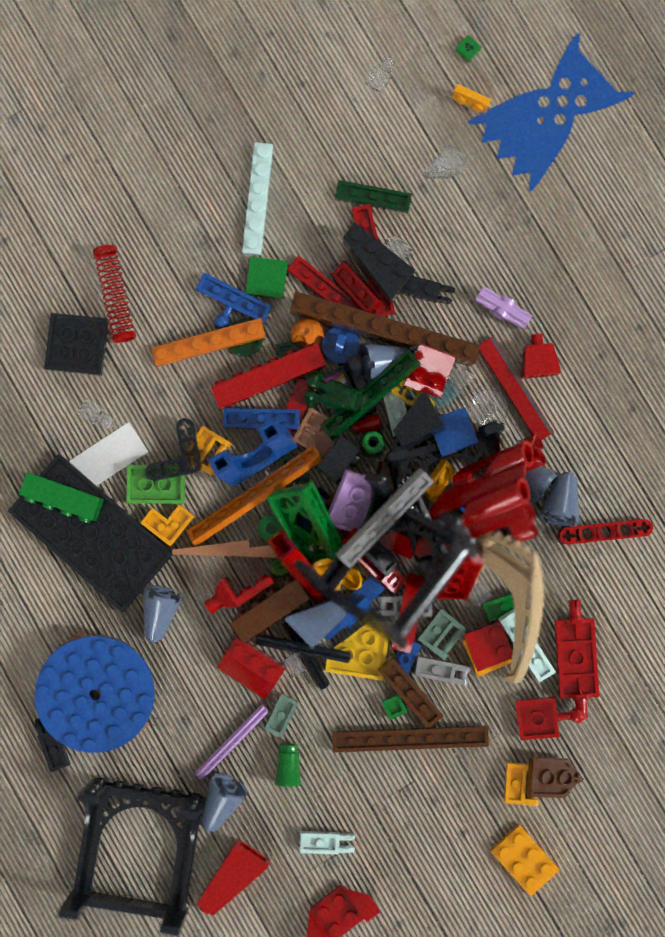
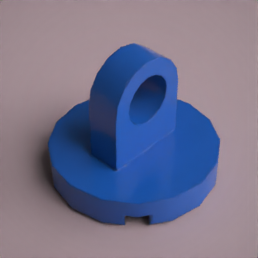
[322,327,360,364]

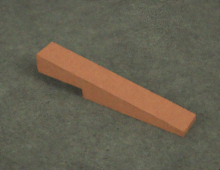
[172,540,278,558]

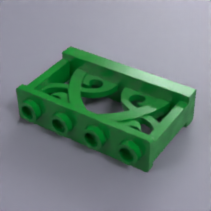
[267,481,344,561]

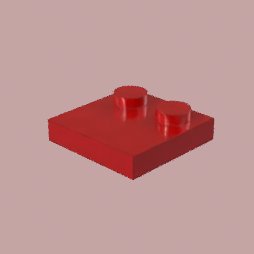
[463,621,513,672]

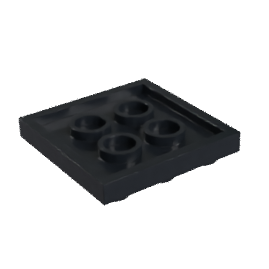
[44,313,109,376]

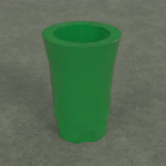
[359,432,385,458]
[274,743,302,787]

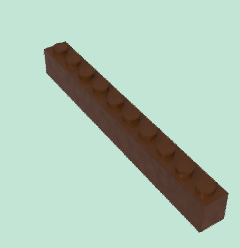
[290,291,481,367]

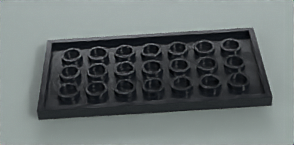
[8,453,173,613]

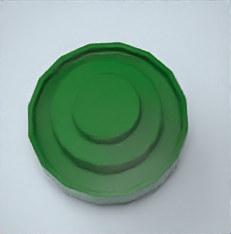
[258,514,282,541]

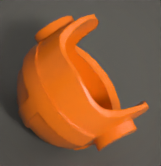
[291,318,325,344]

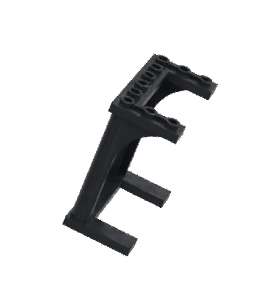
[383,420,538,571]
[293,472,478,650]
[57,777,206,937]

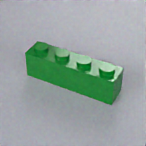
[19,472,104,523]

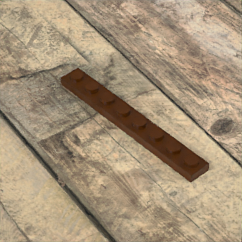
[332,725,489,753]

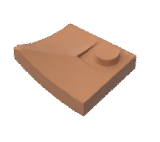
[293,408,339,459]

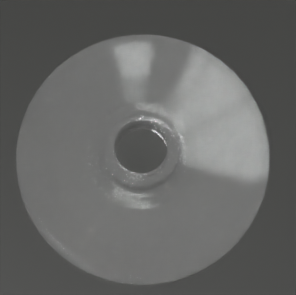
[470,389,508,426]

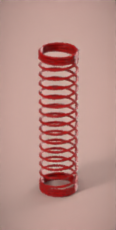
[93,244,137,343]

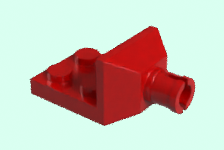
[203,574,275,615]

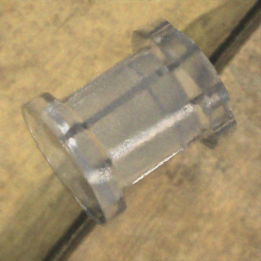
[283,653,307,677]

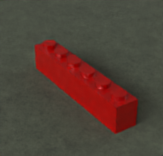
[211,343,327,410]

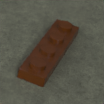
[378,657,443,729]

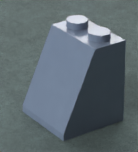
[285,600,348,648]

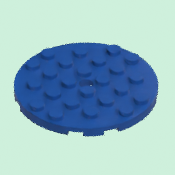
[35,635,155,753]

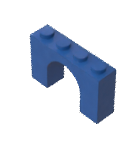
[208,418,298,487]

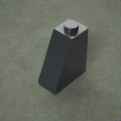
[393,391,445,449]

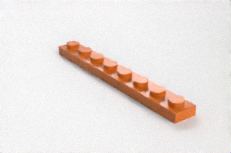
[187,445,323,546]

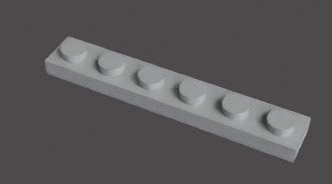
[336,468,433,568]

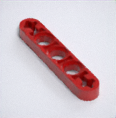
[558,519,653,545]

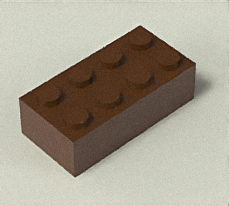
[230,577,310,644]

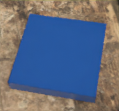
[434,407,479,457]

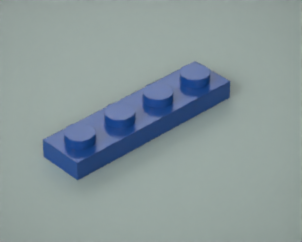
[223,408,300,430]

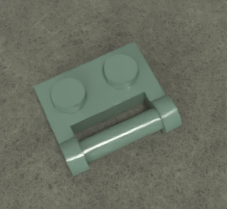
[417,609,468,660]

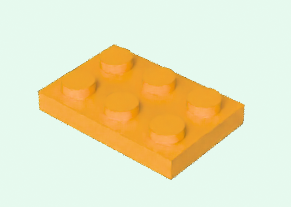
[490,823,559,896]

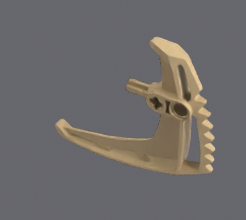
[472,531,543,683]

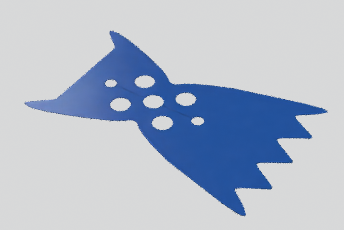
[468,33,635,191]

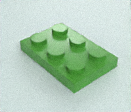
[126,465,186,504]

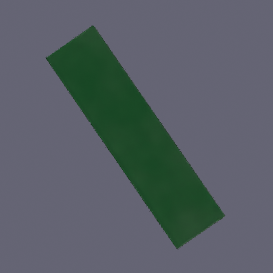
[335,180,412,213]

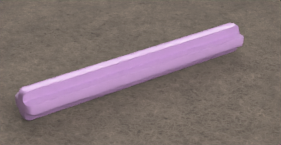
[195,704,269,780]

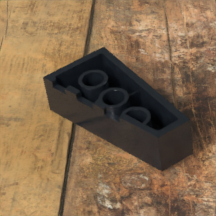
[343,223,415,304]

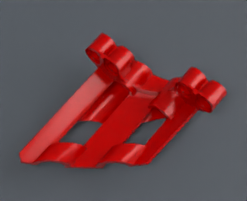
[415,433,546,558]

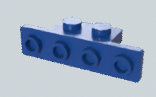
[325,576,385,640]

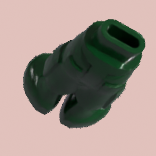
[304,372,368,411]

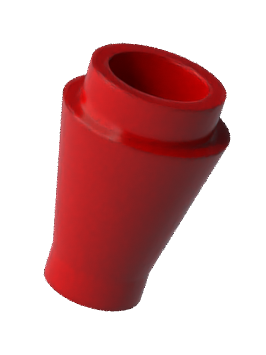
[353,414,382,434]

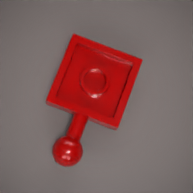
[515,697,585,741]

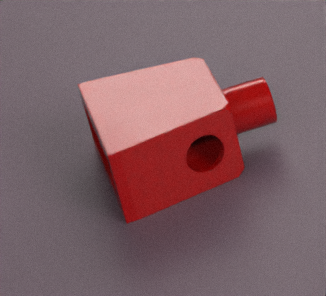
[521,333,561,379]

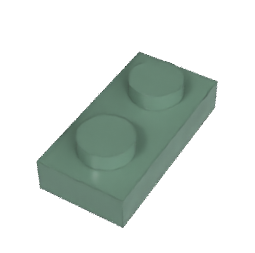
[264,693,299,738]

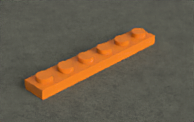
[151,318,266,367]

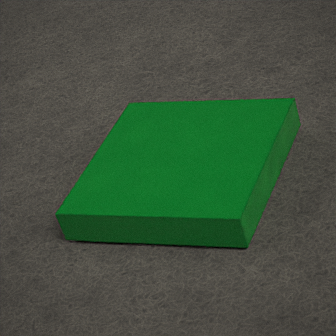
[246,257,288,299]

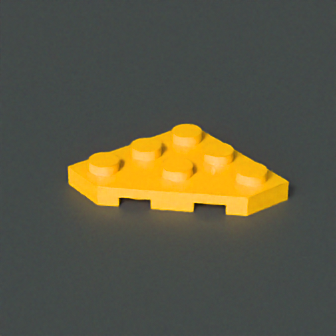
[325,625,389,681]

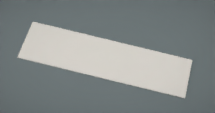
[69,422,148,485]

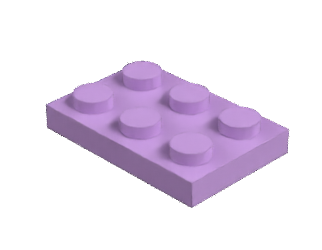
[328,470,371,531]

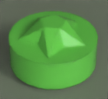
[271,558,290,578]

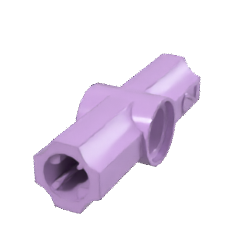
[475,286,533,330]

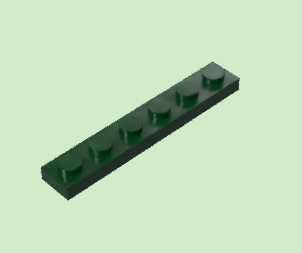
[320,350,421,441]

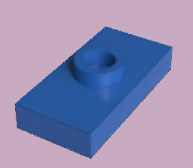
[394,641,421,675]

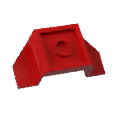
[306,884,381,937]

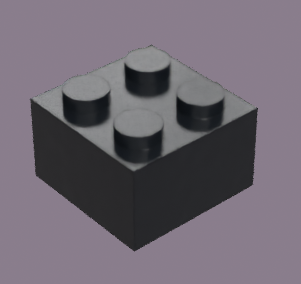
[317,436,361,484]

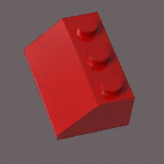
[217,636,287,699]

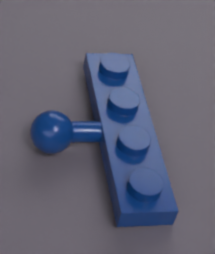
[196,273,272,329]

